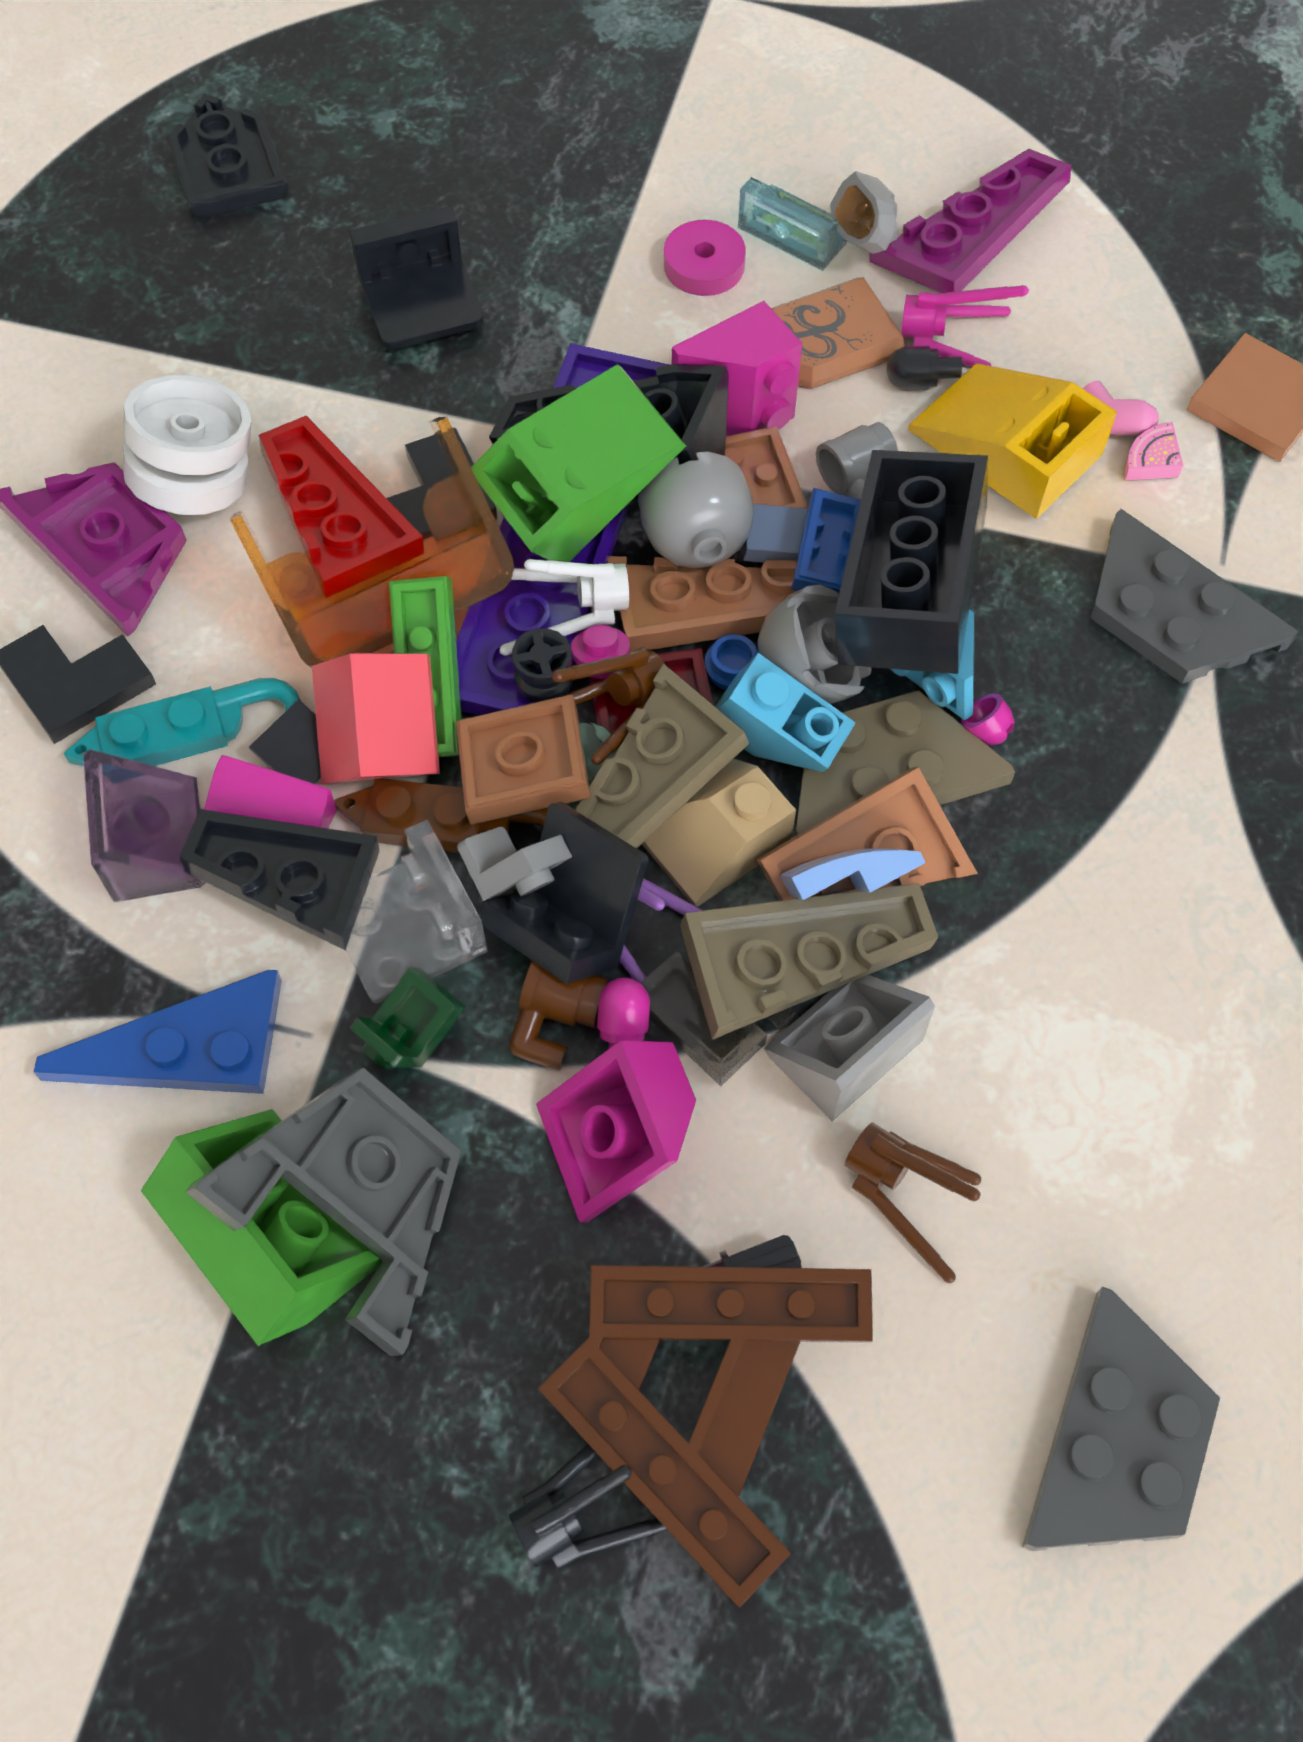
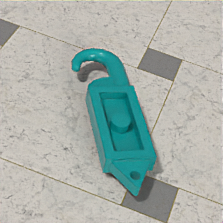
[64,678,302,778]

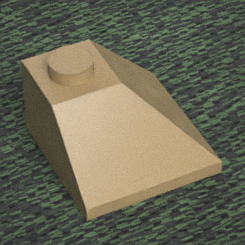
[642,759,796,907]

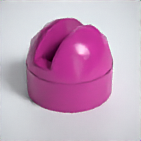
[961,693,1015,746]

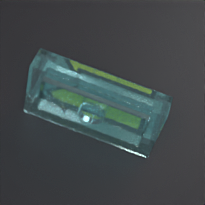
[738,177,848,271]

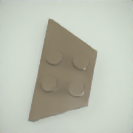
[795,690,1015,836]

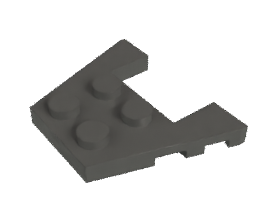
[185,1068,461,1356]

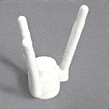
[500,559,629,656]

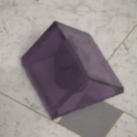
[83,749,206,902]

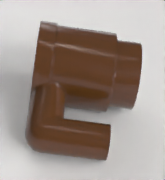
[509,961,610,1071]

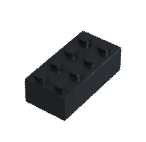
[835,450,988,674]

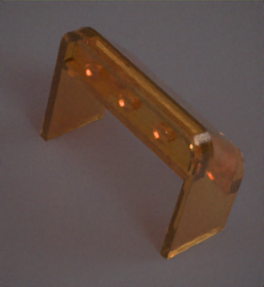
[230,417,514,668]

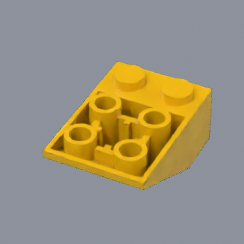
[908,363,1117,519]

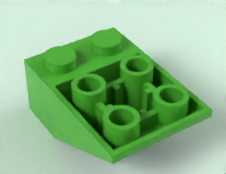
[469,364,686,562]

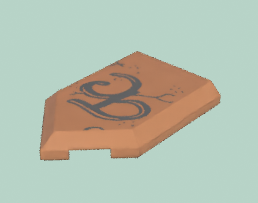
[771,277,905,389]

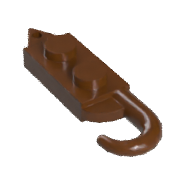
[334,778,548,853]

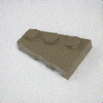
[576,664,749,848]

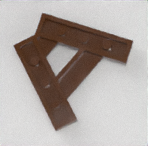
[537,1265,873,1608]

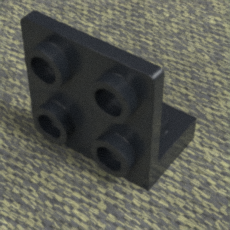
[478,802,648,984]

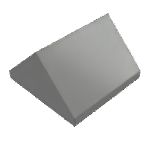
[764,975,935,1122]

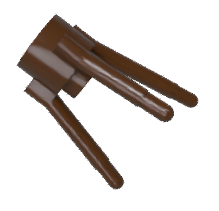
[552,647,665,765]
[844,1122,982,1283]

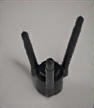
[509,1444,668,1570]

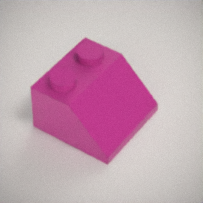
[671,301,802,436]

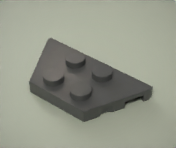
[1090,509,1299,684]
[1022,1286,1220,1551]

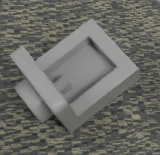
[457,827,572,901]

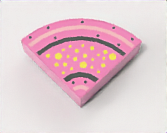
[1124,422,1183,480]

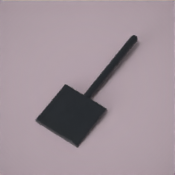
[249,650,394,784]

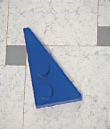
[34,970,282,1094]

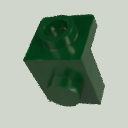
[350,967,466,1070]

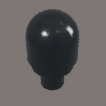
[886,346,962,390]

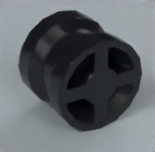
[512,628,573,703]

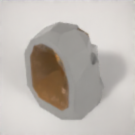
[830,171,898,254]

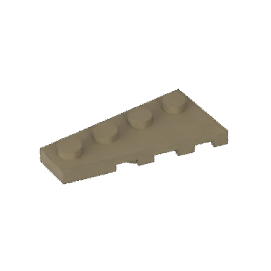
[680,883,938,1040]

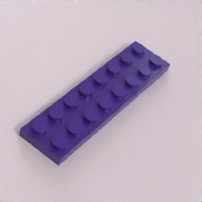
[456,343,670,716]

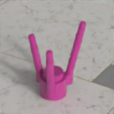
[901,285,1029,367]

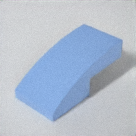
[780,848,926,900]

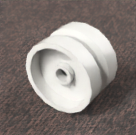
[123,375,252,515]

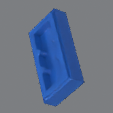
[791,488,861,594]

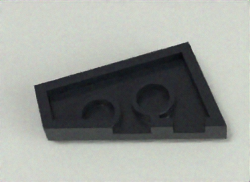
[180,809,380,951]

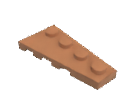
[607,556,837,652]

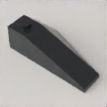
[489,364,729,464]

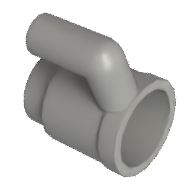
[815,422,898,499]

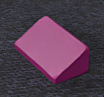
[204,755,337,828]

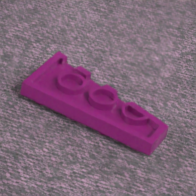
[869,149,1071,293]

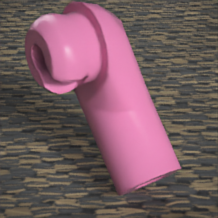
[1083,381,1159,436]

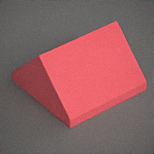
[312,653,440,785]

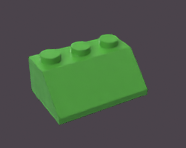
[141,1109,382,1346]

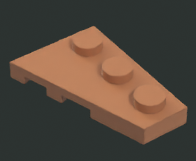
[756,767,978,901]

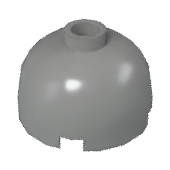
[638,452,754,569]
[758,584,871,704]

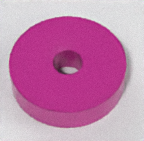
[664,220,746,296]

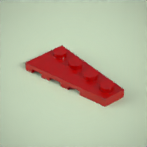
[259,415,424,598]

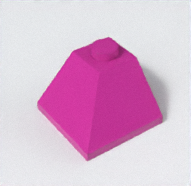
[536,1040,696,1222]

